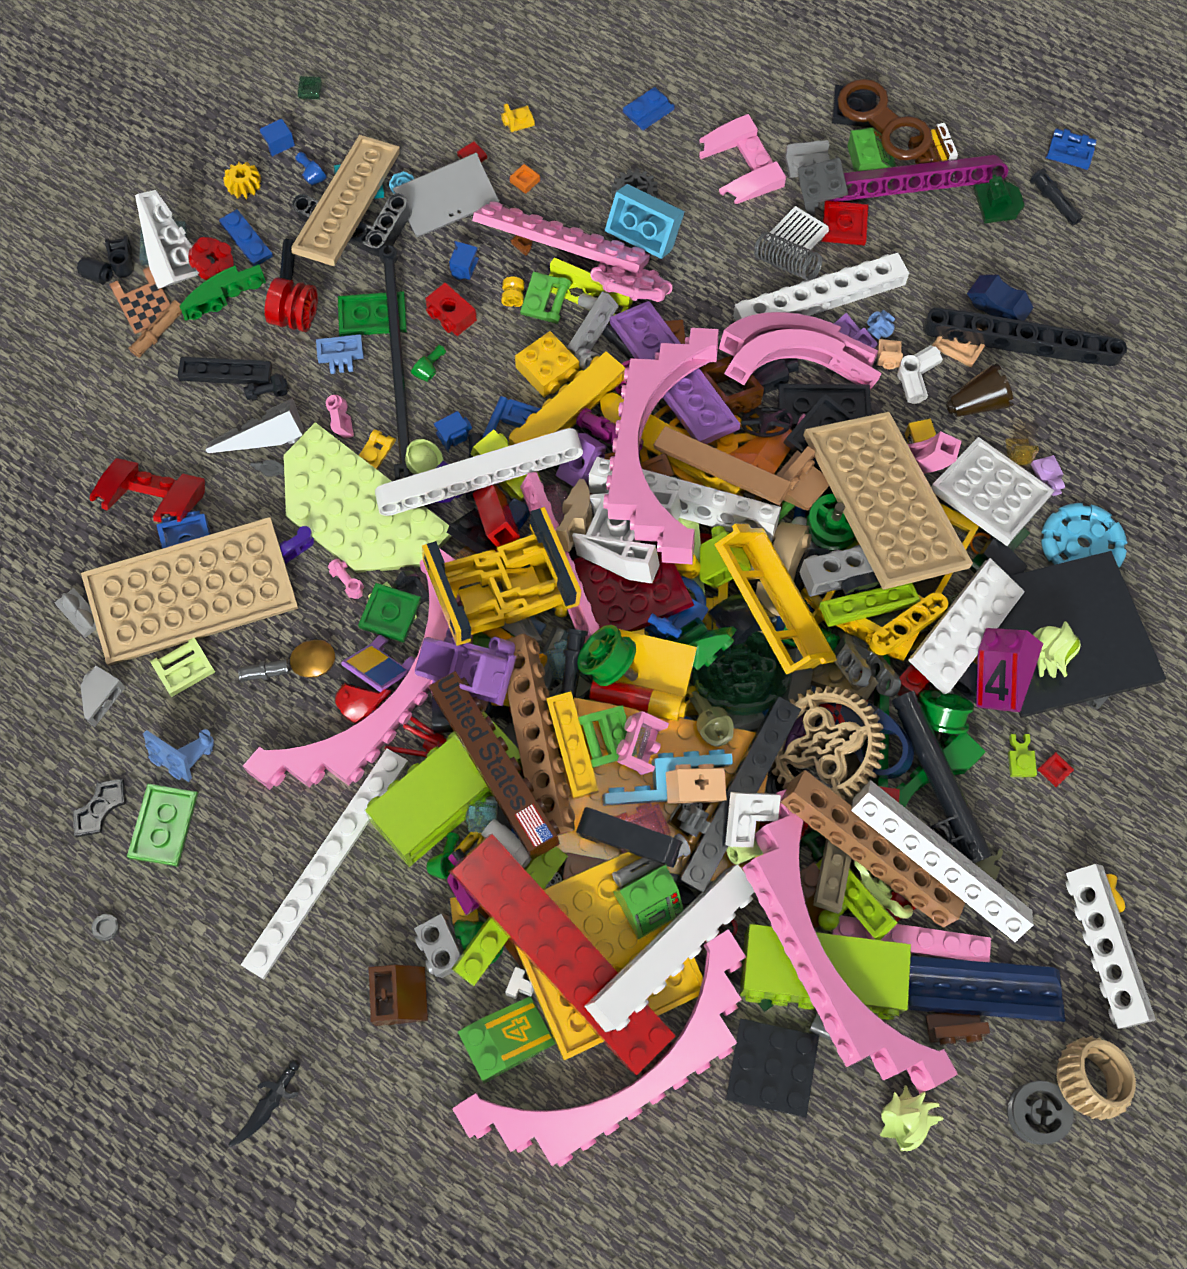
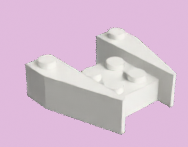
[572,488,682,583]

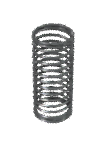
[754,232,822,281]

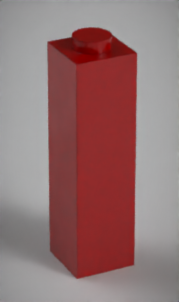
[473,484,520,547]

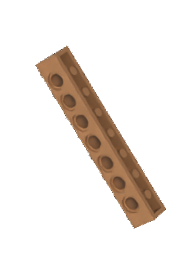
[507,633,575,836]
[780,770,965,927]

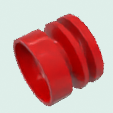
[264,277,318,332]

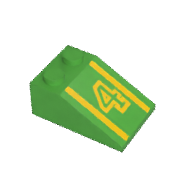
[458,996,555,1084]

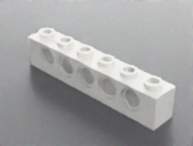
[1066,864,1156,1029]

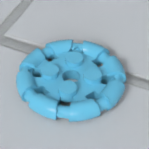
[1041,503,1127,568]

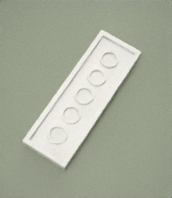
[908,558,1025,694]

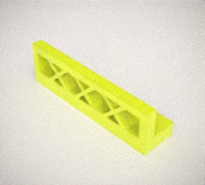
[549,258,633,316]

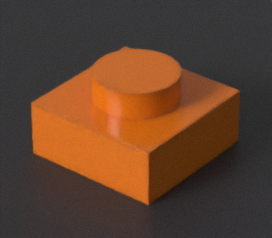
[510,164,540,194]

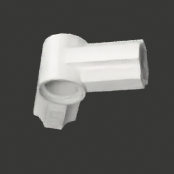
[897,345,942,404]

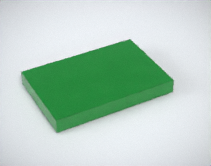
[338,291,407,337]

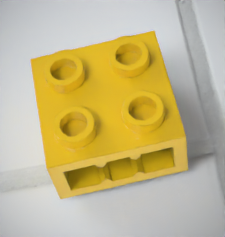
[515,331,579,398]

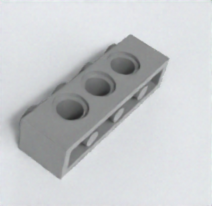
[799,545,874,597]

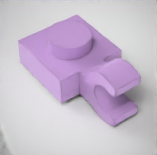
[1031,455,1065,496]

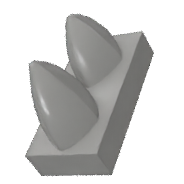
[54,588,96,638]

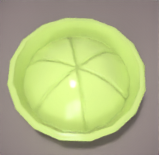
[405,439,444,475]

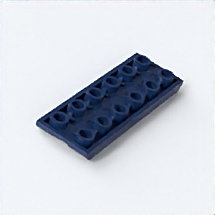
[908,956,1065,1022]

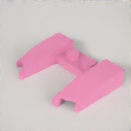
[699,114,786,204]

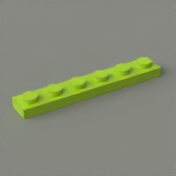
[451,847,568,986]

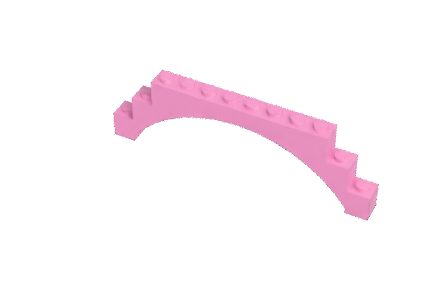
[603,328,719,564]
[243,549,473,790]
[742,789,958,1094]
[452,929,746,1167]

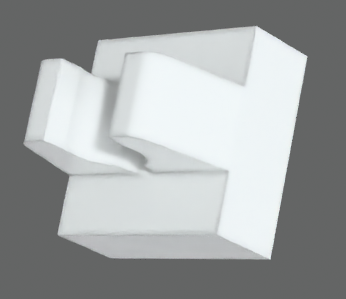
[505,967,534,999]

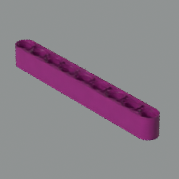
[827,155,1008,202]

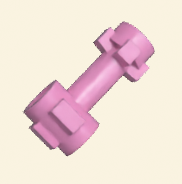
[328,559,364,599]

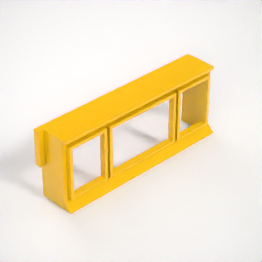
[714,524,837,675]

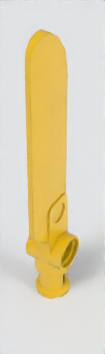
[600,392,745,497]

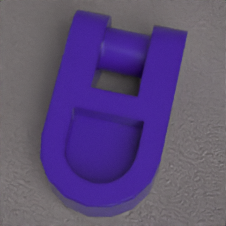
[279,526,314,564]

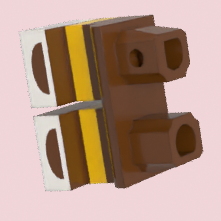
[908,123,958,164]

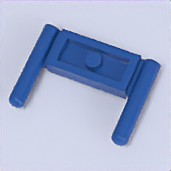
[482,396,541,438]

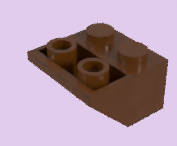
[369,965,428,1026]

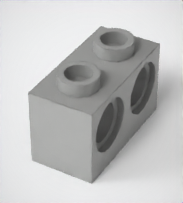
[414,914,464,978]

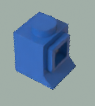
[449,241,479,280]
[434,411,472,452]

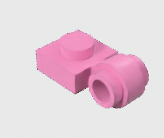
[326,395,354,439]

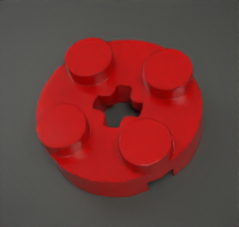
[188,237,234,280]

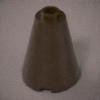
[945,364,1014,417]

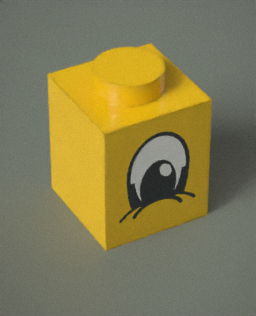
[905,419,936,444]

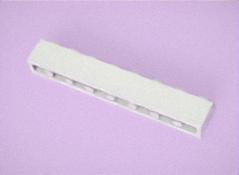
[585,865,755,1032]

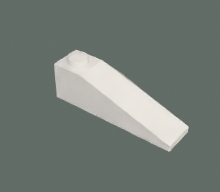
[135,190,199,289]

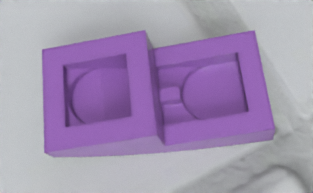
[834,313,878,348]

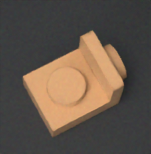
[877,339,903,369]

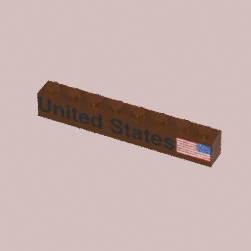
[429,671,560,860]

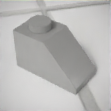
[80,666,125,727]

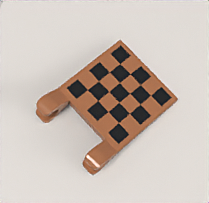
[110,267,170,334]

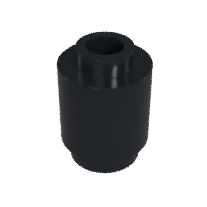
[77,257,113,285]

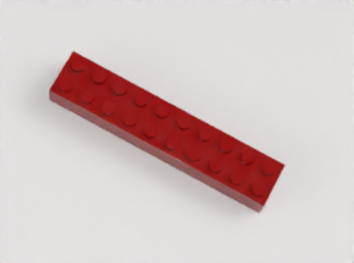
[449,834,675,1075]

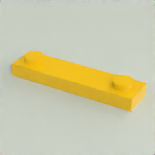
[546,692,599,799]

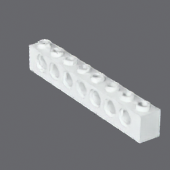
[733,253,909,321]
[589,457,781,542]
[851,780,1033,942]

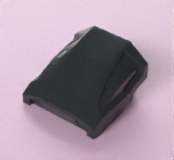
[708,591,776,646]

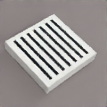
[767,206,829,261]

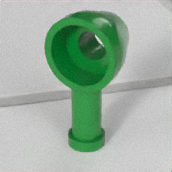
[411,345,446,382]
[426,832,460,879]

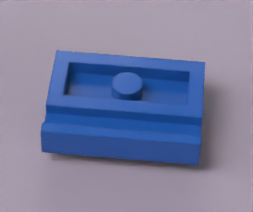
[623,87,675,131]

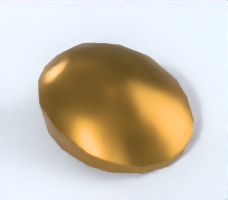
[290,640,335,678]

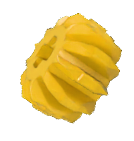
[224,161,261,199]

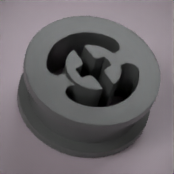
[1007,1081,1074,1145]

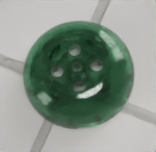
[692,631,792,716]

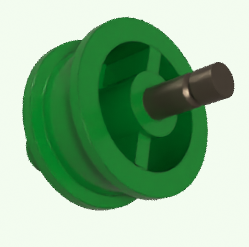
[806,494,856,551]

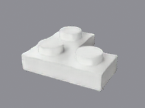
[725,792,781,847]

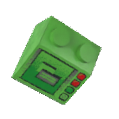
[848,128,896,172]
[613,865,683,939]

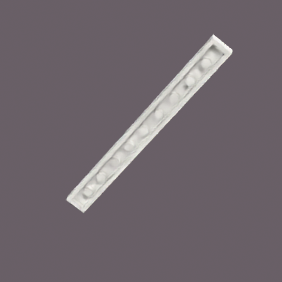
[241,749,408,980]

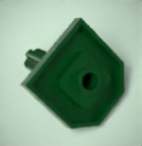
[973,174,1025,224]

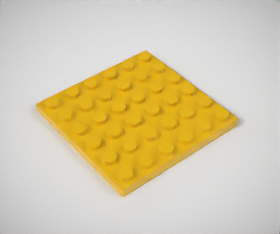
[515,852,703,1060]

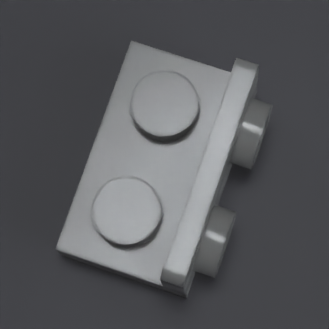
[785,140,830,178]

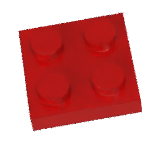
[821,201,868,246]

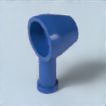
[295,152,327,186]

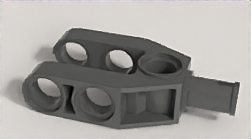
[831,626,901,697]

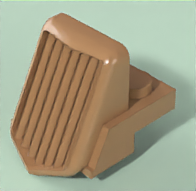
[775,446,829,510]

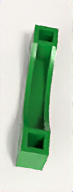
[896,733,986,807]

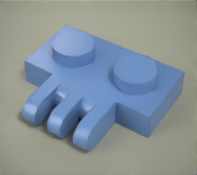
[316,334,364,374]

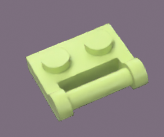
[150,638,215,697]

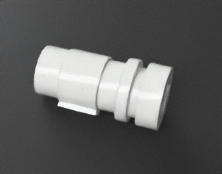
[481,819,532,868]

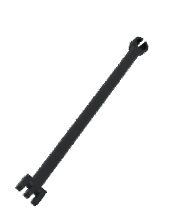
[379,245,414,481]

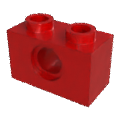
[425,283,477,336]

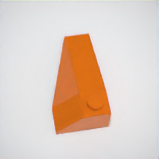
[729,426,792,474]

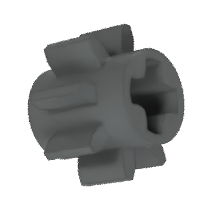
[677,805,711,837]

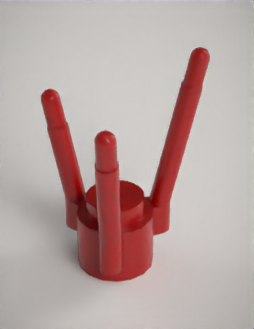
[385,716,447,758]

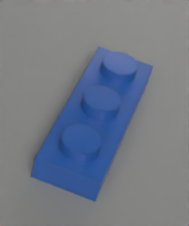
[219,209,273,266]

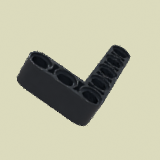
[292,193,412,257]

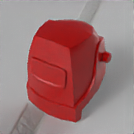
[334,682,392,724]

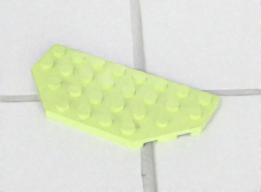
[284,422,451,573]

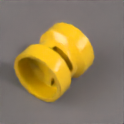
[501,277,525,307]

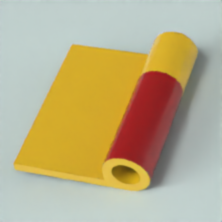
[589,629,697,722]

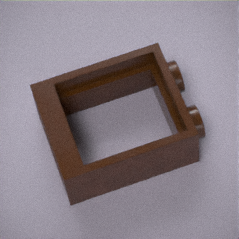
[699,356,764,415]

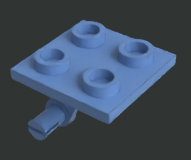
[143,729,214,782]

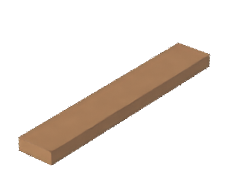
[653,426,791,505]

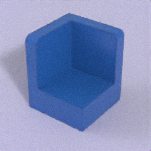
[260,118,295,156]

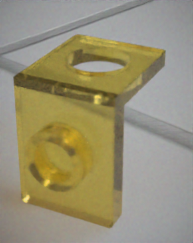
[1005,439,1039,465]

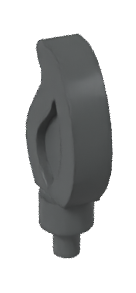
[250,460,285,477]

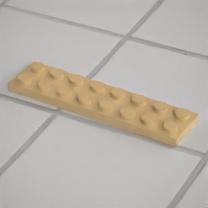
[292,135,400,266]

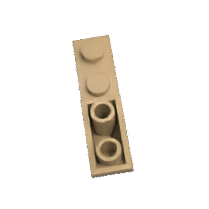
[556,479,593,552]

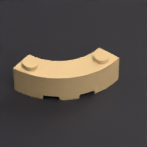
[756,522,811,616]

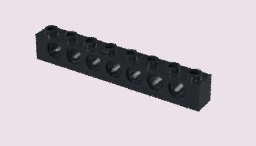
[677,697,801,893]

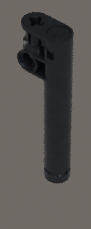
[891,691,992,863]

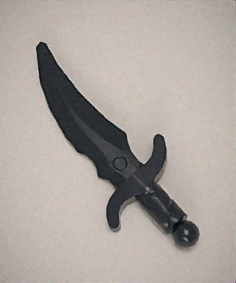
[228,1060,299,1147]

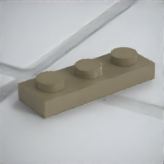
[811,663,878,701]

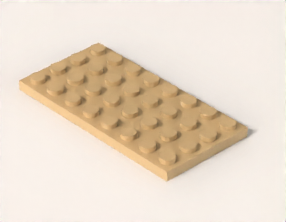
[803,412,973,590]
[81,517,298,666]

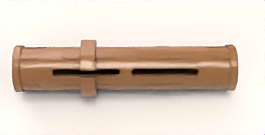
[128,300,182,358]

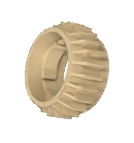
[1057,1036,1136,1120]

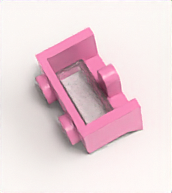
[616,711,669,775]

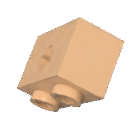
[666,764,727,804]

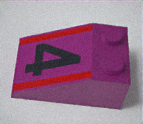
[976,628,1044,713]

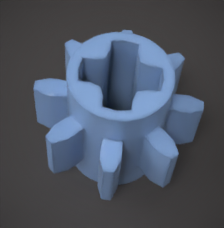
[867,310,895,340]

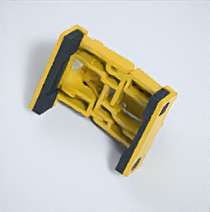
[422,507,581,646]

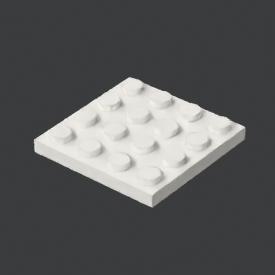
[931,437,1055,546]

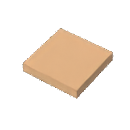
[932,328,985,368]

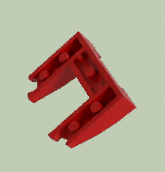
[90,458,205,522]

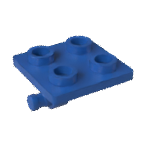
[645,598,708,639]

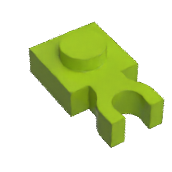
[1008,734,1037,777]

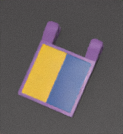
[341,635,415,692]

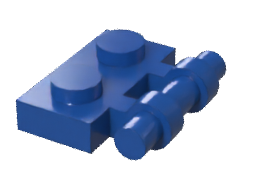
[1046,128,1097,170]

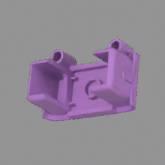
[415,628,517,706]

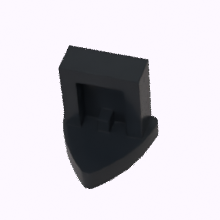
[393,571,429,605]

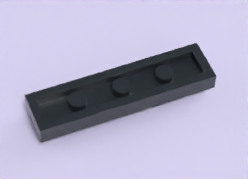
[177,357,272,385]

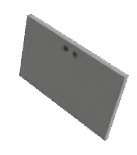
[393,153,499,238]

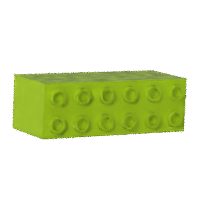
[365,711,522,867]
[739,924,911,1020]

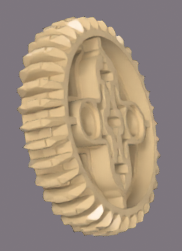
[772,686,886,800]

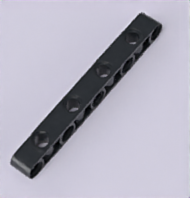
[923,308,1127,366]

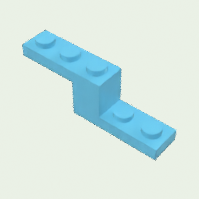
[603,750,733,806]

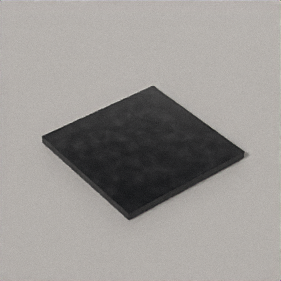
[997,551,1166,718]

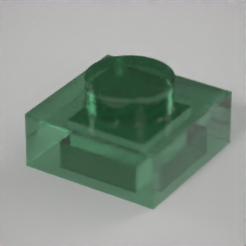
[297,76,322,99]

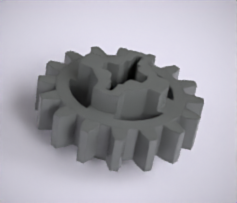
[611,168,658,200]

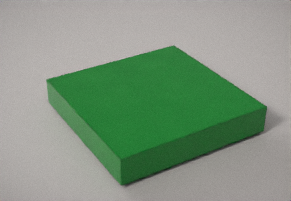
[358,583,422,642]

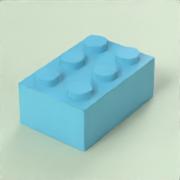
[605,184,685,259]

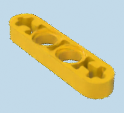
[869,593,948,655]

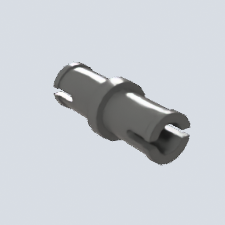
[238,659,291,682]

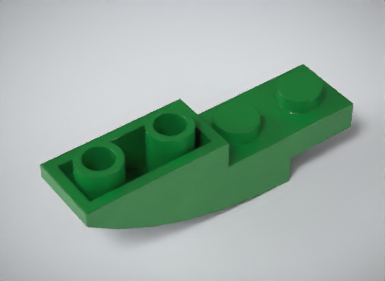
[179,265,266,321]
[688,626,736,670]

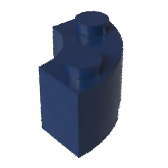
[967,275,1034,321]

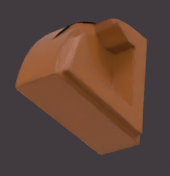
[511,235,533,256]

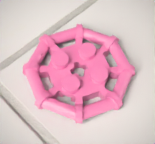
[590,262,672,302]

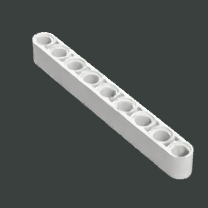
[375,428,583,516]

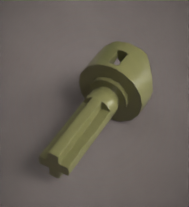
[690,691,734,747]

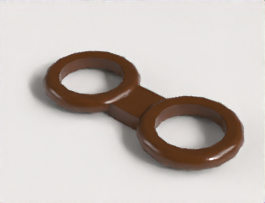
[837,79,933,160]

